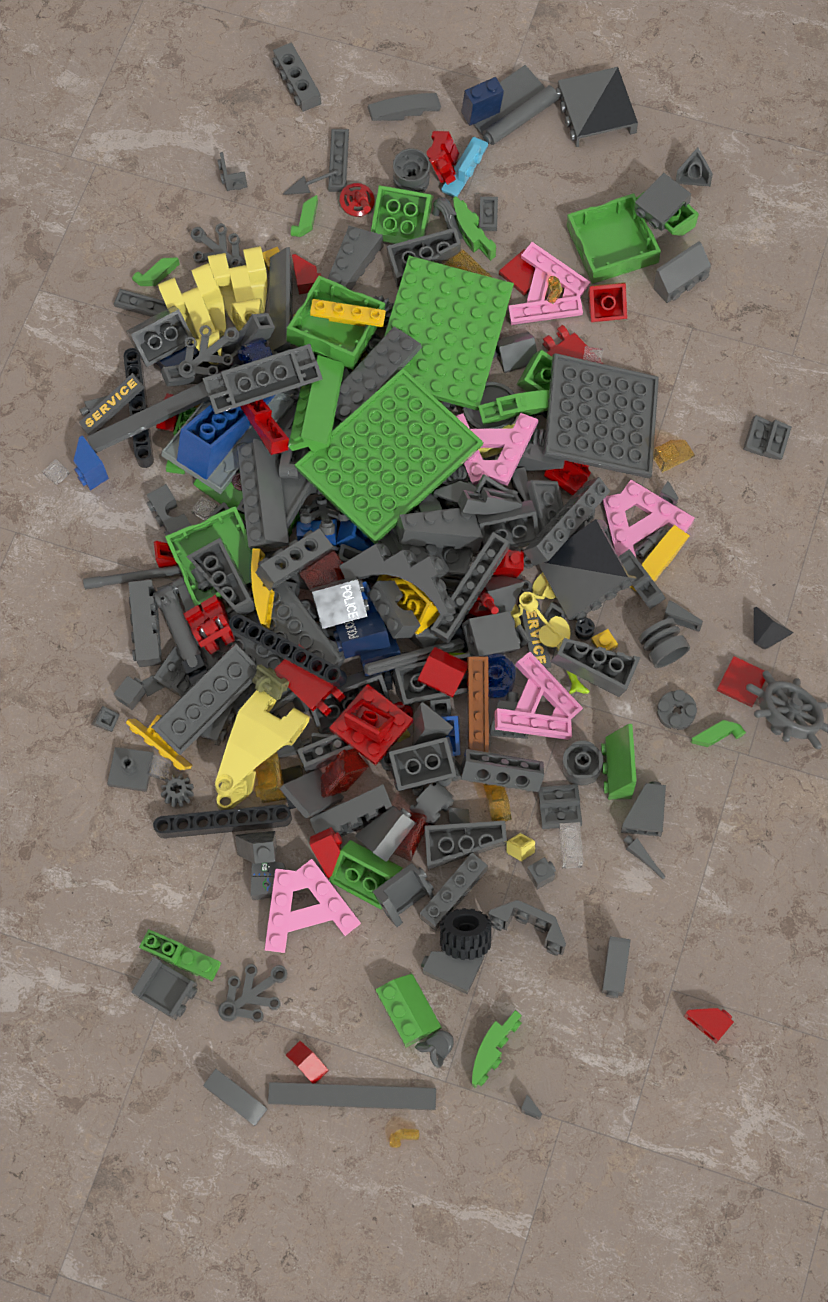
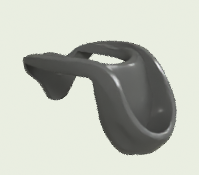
[415,1030,454,1068]

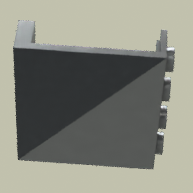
[555,67,638,147]
[539,519,637,621]

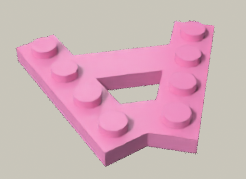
[508,242,590,325]
[456,413,538,486]
[602,480,695,557]
[494,652,583,740]
[264,859,361,953]

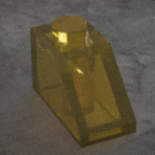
[653,440,695,473]
[483,784,512,822]

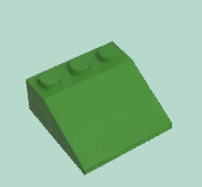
[371,185,434,244]
[601,724,637,800]

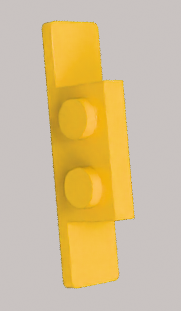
[310,299,386,327]
[125,715,193,770]

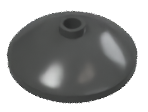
[463,382,517,429]

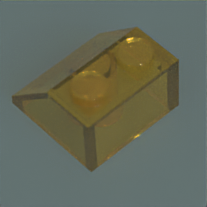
[254,751,285,803]

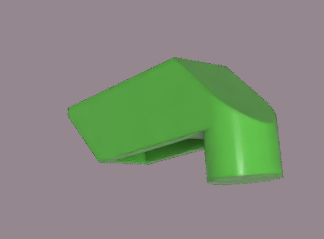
[291,195,318,237]
[132,257,180,286]
[690,720,746,747]

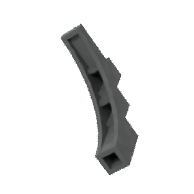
[161,313,275,387]
[340,544,456,616]

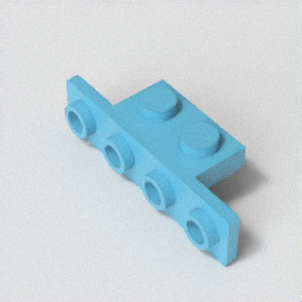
[442,137,488,197]

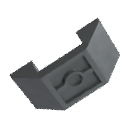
[488,900,566,956]

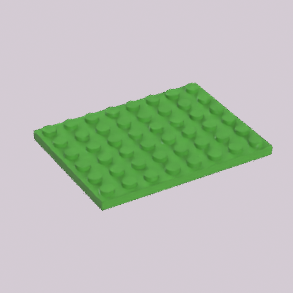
[384,256,514,411]
[295,368,484,544]

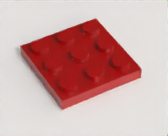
[330,684,413,766]

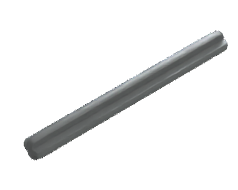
[364,638,465,675]

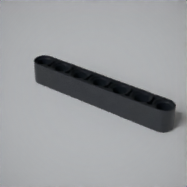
[123,348,154,468]
[229,614,347,687]
[153,804,292,839]

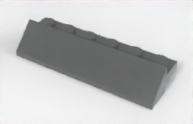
[269,247,293,353]
[202,344,323,414]
[237,439,289,550]

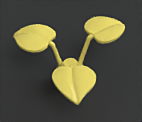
[491,572,571,647]

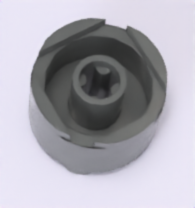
[562,741,603,786]
[409,781,454,826]

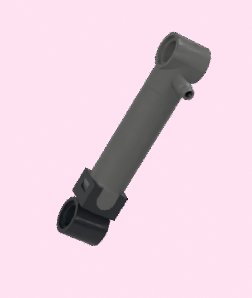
[153,584,209,686]

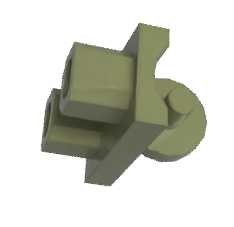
[252,664,289,700]

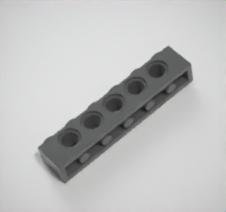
[523,477,610,566]
[431,532,510,644]

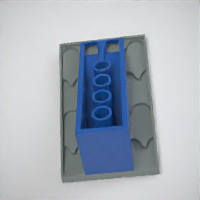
[161,363,294,494]

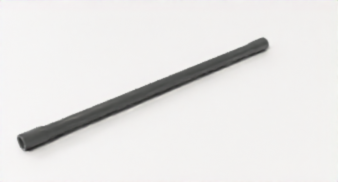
[83,549,293,590]

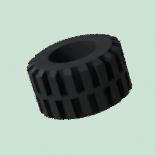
[440,908,492,960]

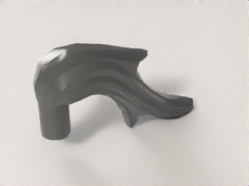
[432,197,463,239]

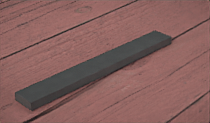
[87,382,209,453]
[268,1082,436,1110]

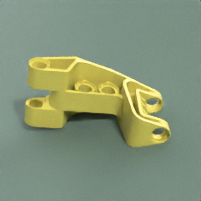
[208,246,268,331]
[158,263,227,365]
[215,690,310,810]

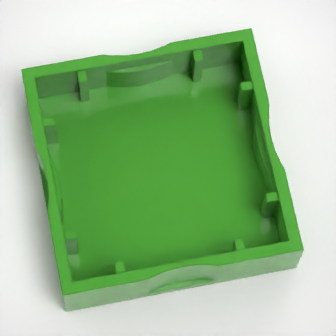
[567,193,661,284]
[286,276,385,369]
[165,506,252,606]

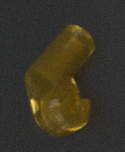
[547,276,563,304]
[388,1129,419,1148]

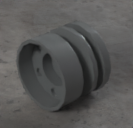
[393,148,430,193]
[638,618,690,668]

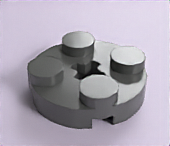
[657,690,697,730]

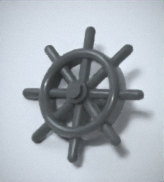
[746,671,828,750]

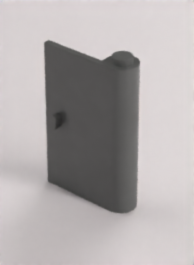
[461,65,559,145]

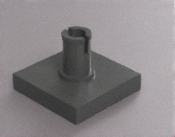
[107,747,155,792]

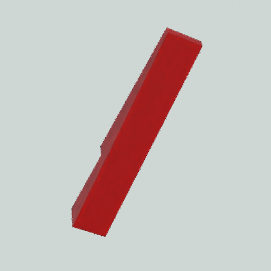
[240,399,289,455]

